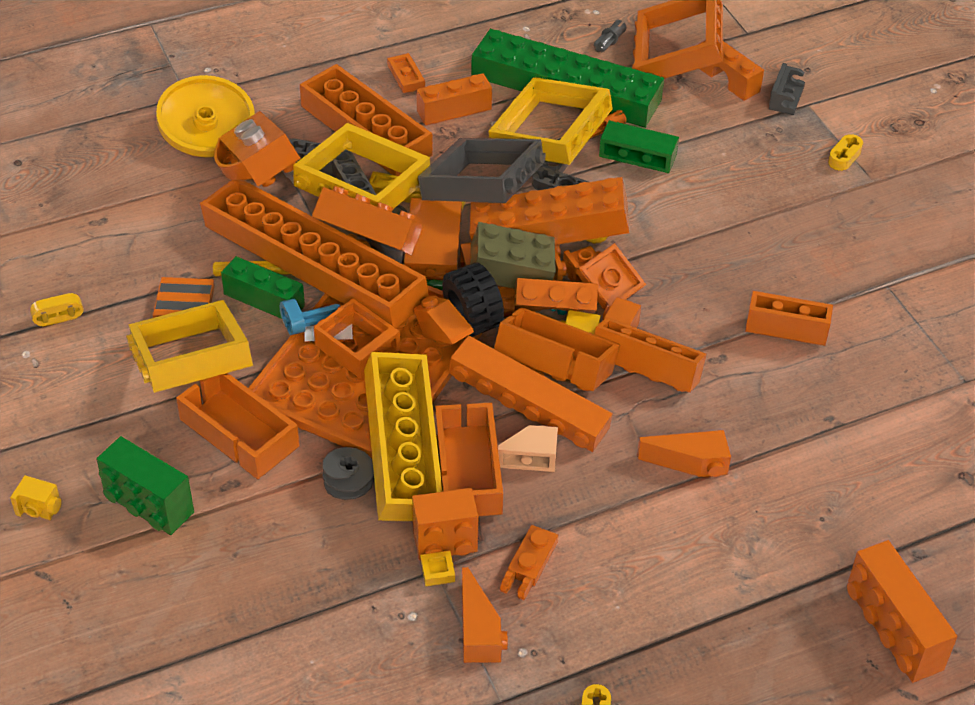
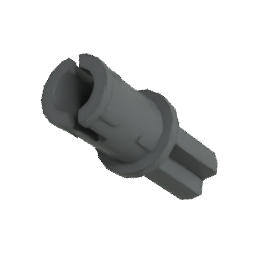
[594,19,627,52]

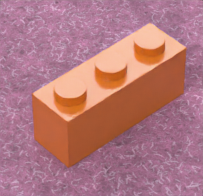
[416,73,492,126]
[745,291,833,346]

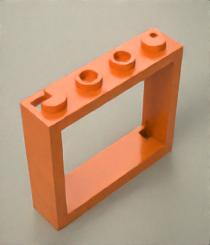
[632,0,723,79]

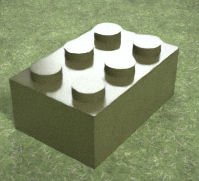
[470,222,556,289]

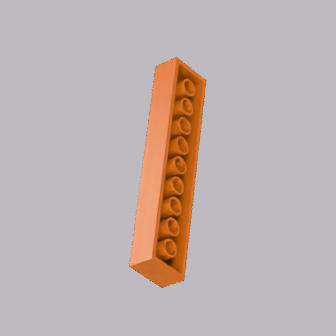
[200,180,429,328]

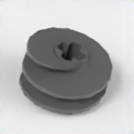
[323,447,374,500]

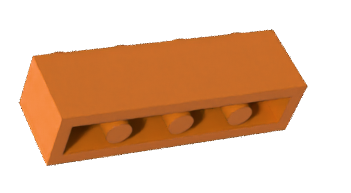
[312,186,423,255]
[594,317,707,393]

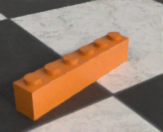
[449,335,613,452]

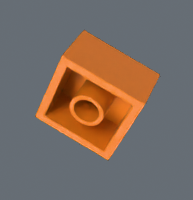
[412,488,478,560]

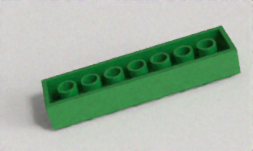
[471,28,664,128]

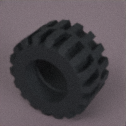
[442,262,504,337]

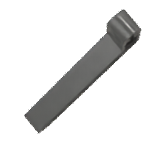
[289,139,404,264]

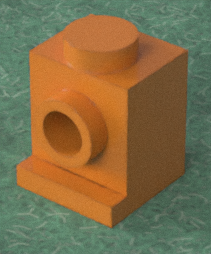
[563,246,601,283]

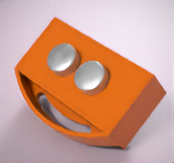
[214,111,300,187]

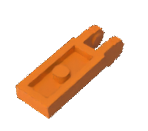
[500,524,559,600]

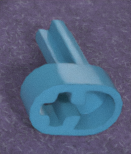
[279,299,340,335]

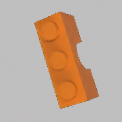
[699,40,764,101]
[514,278,598,314]

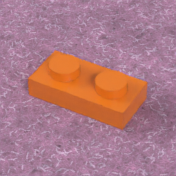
[387,53,425,93]

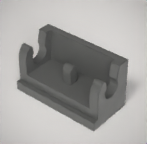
[769,63,805,115]

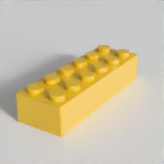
[364,352,443,521]

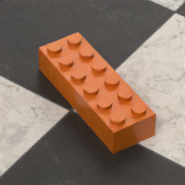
[300,64,433,176]
[469,177,629,245]

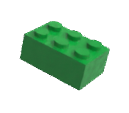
[96,436,194,535]

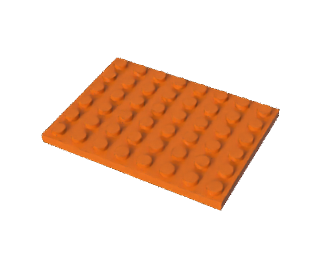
[249,285,482,459]

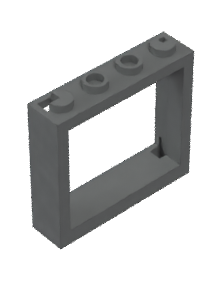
[418,138,546,203]

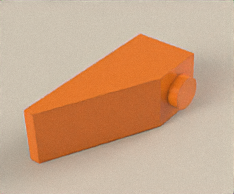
[637,430,731,477]
[462,567,508,663]

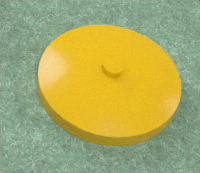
[156,75,255,157]

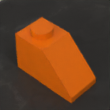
[413,296,474,344]

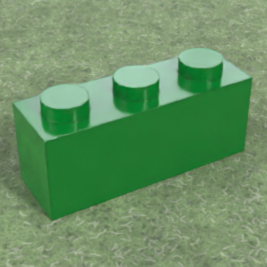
[599,120,679,173]
[221,256,305,319]

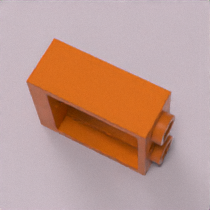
[314,298,400,380]

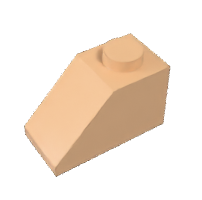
[498,425,558,472]

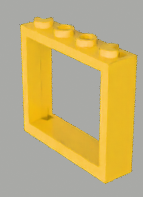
[488,77,613,165]
[293,123,430,209]
[126,300,253,393]

